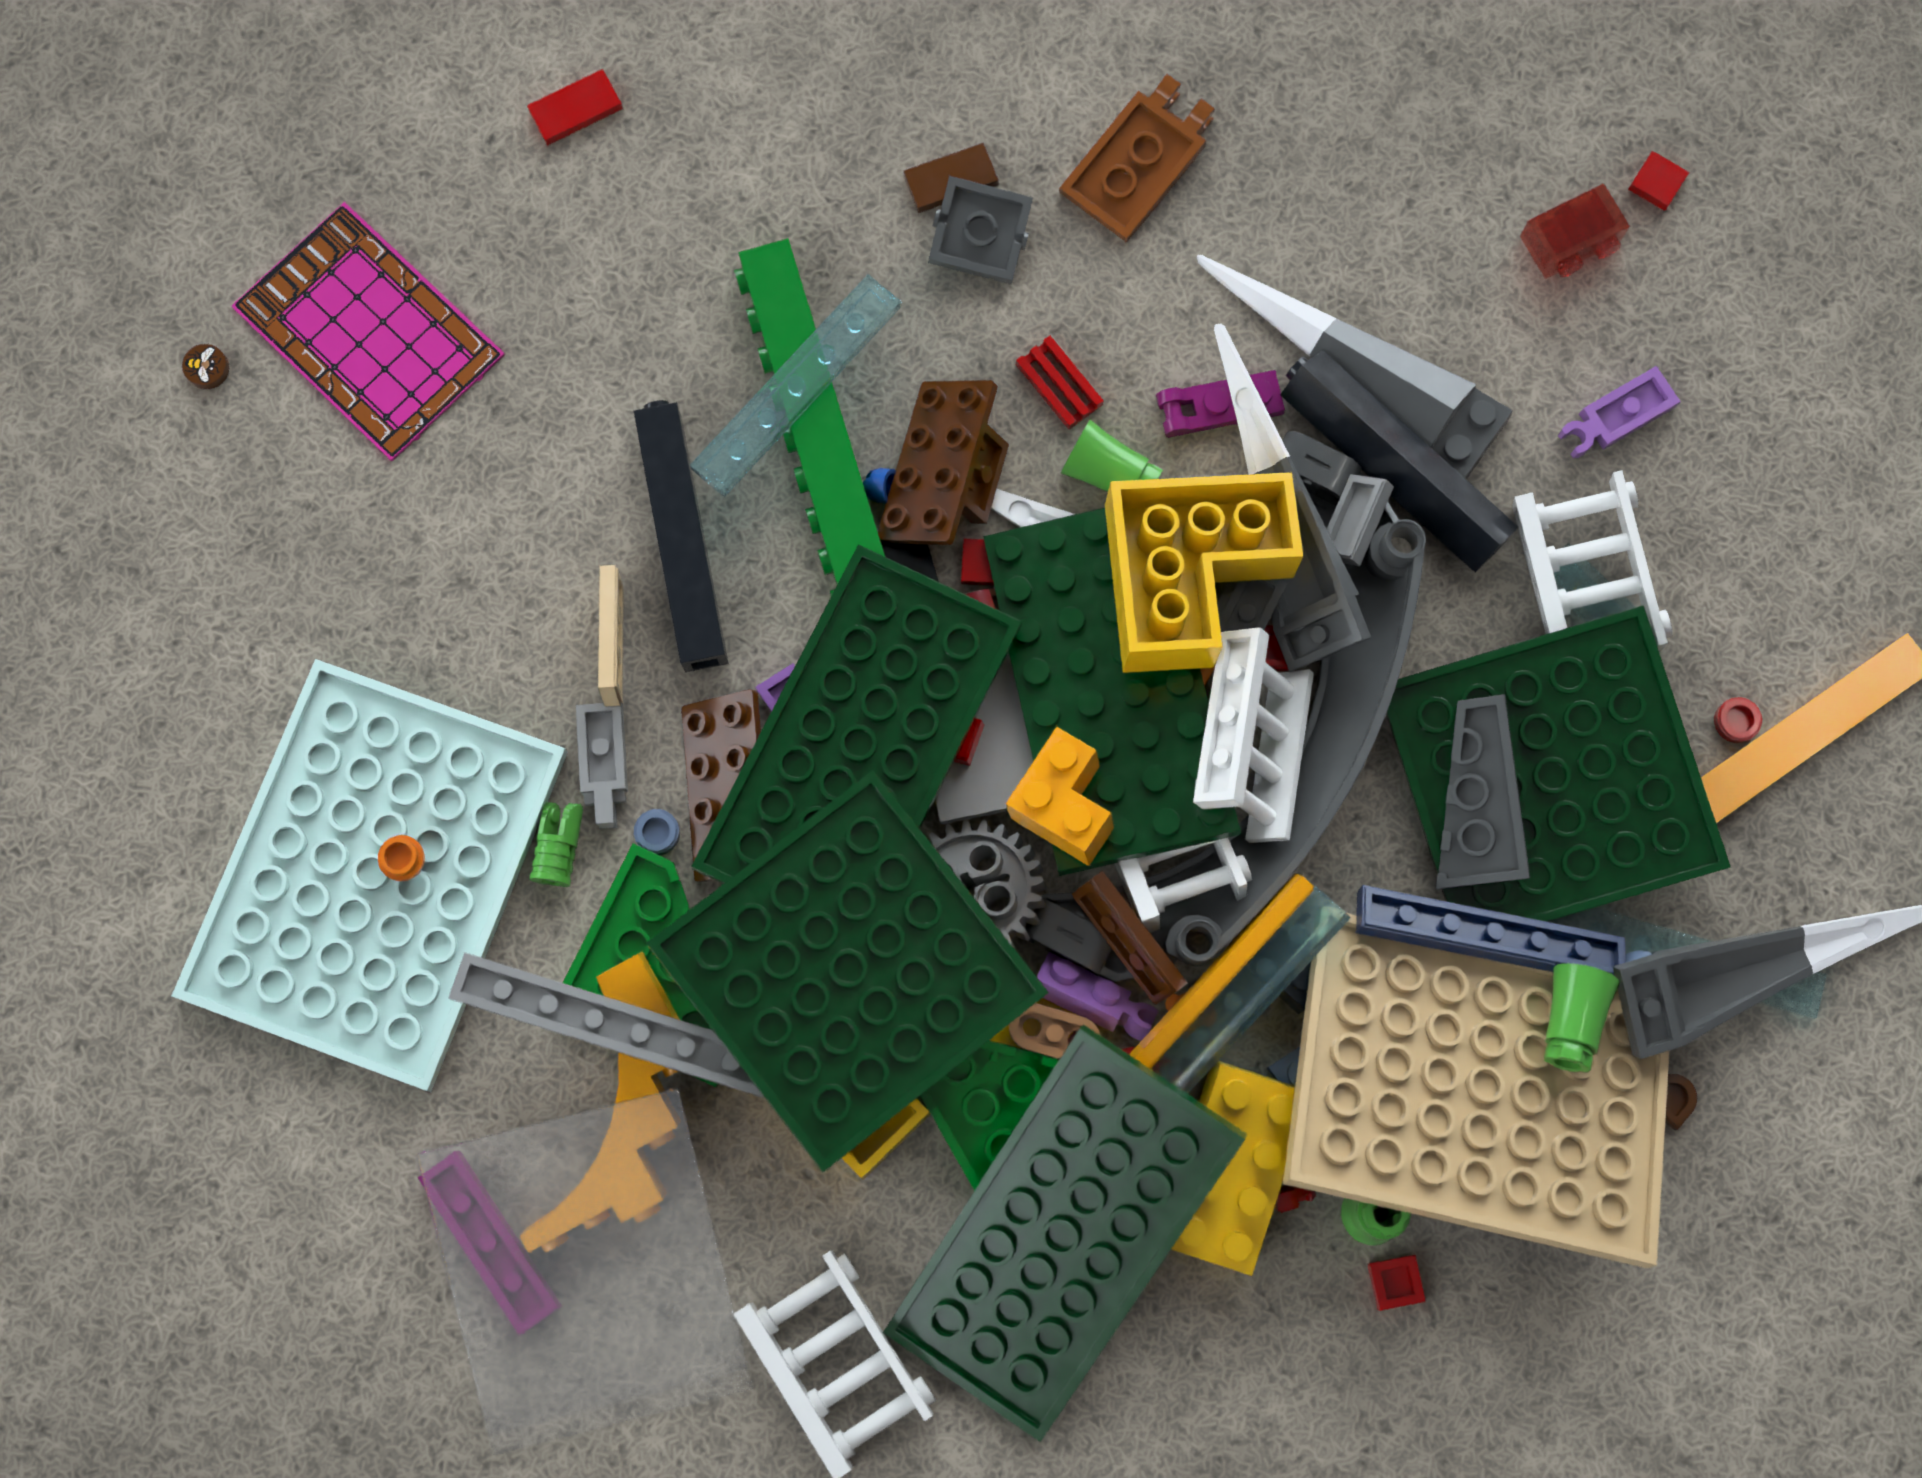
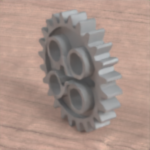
[929,819,1047,949]

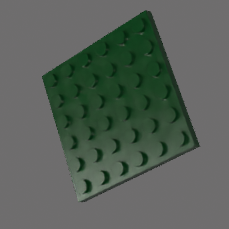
[1386,605,1731,922]
[646,770,1049,1173]

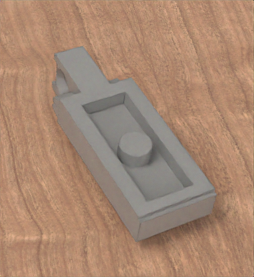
[576,703,628,829]

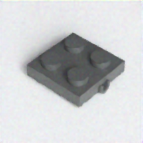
[928,176,1033,284]

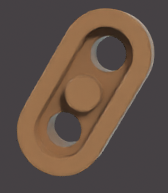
[1009,1003,1100,1059]

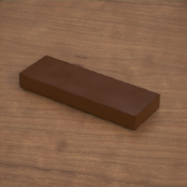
[1072,871,1187,1005]

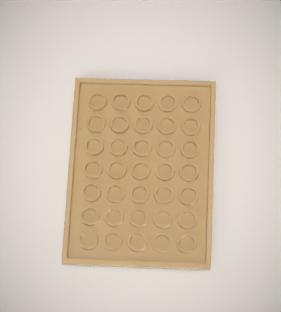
[1283,907,1670,1269]

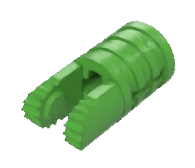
[529,802,583,887]

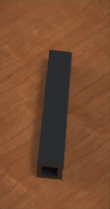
[1280,350,1519,573]
[633,400,729,673]

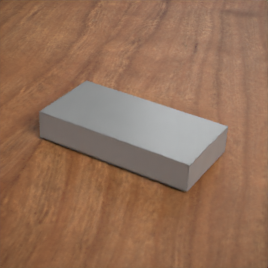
[1327,474,1394,566]

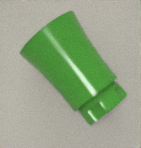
[1061,419,1163,492]
[1544,963,1620,1072]
[1341,1198,1411,1245]

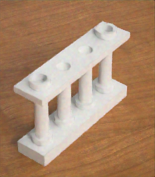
[1512,470,1672,651]
[1193,627,1314,843]
[1114,838,1252,933]
[733,1250,936,1478]

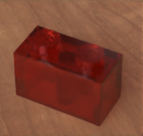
[1520,183,1630,279]

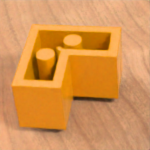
[1005,727,1114,866]

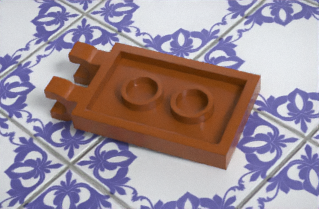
[1059,74,1215,243]

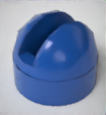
[863,468,896,504]

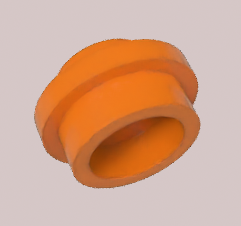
[378,835,425,881]

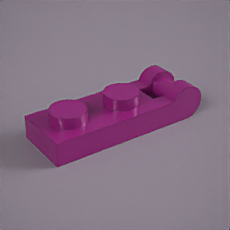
[1156,370,1285,438]

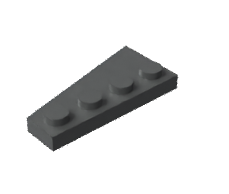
[1436,694,1530,890]

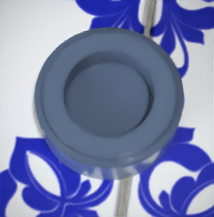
[634,809,680,855]

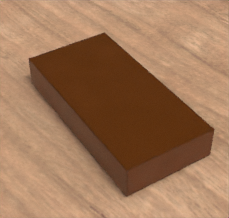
[903,143,999,213]

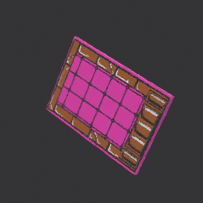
[231,202,505,462]

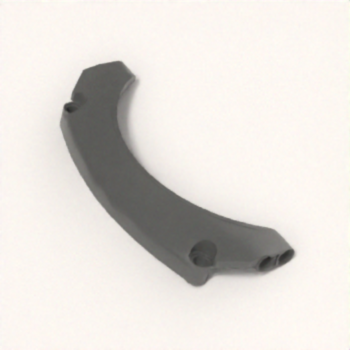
[1025,431,1426,983]

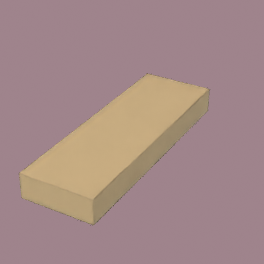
[598,565,623,707]

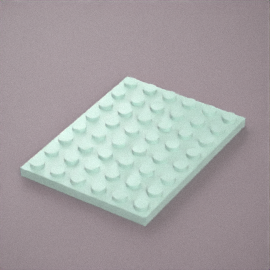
[172,659,568,1092]

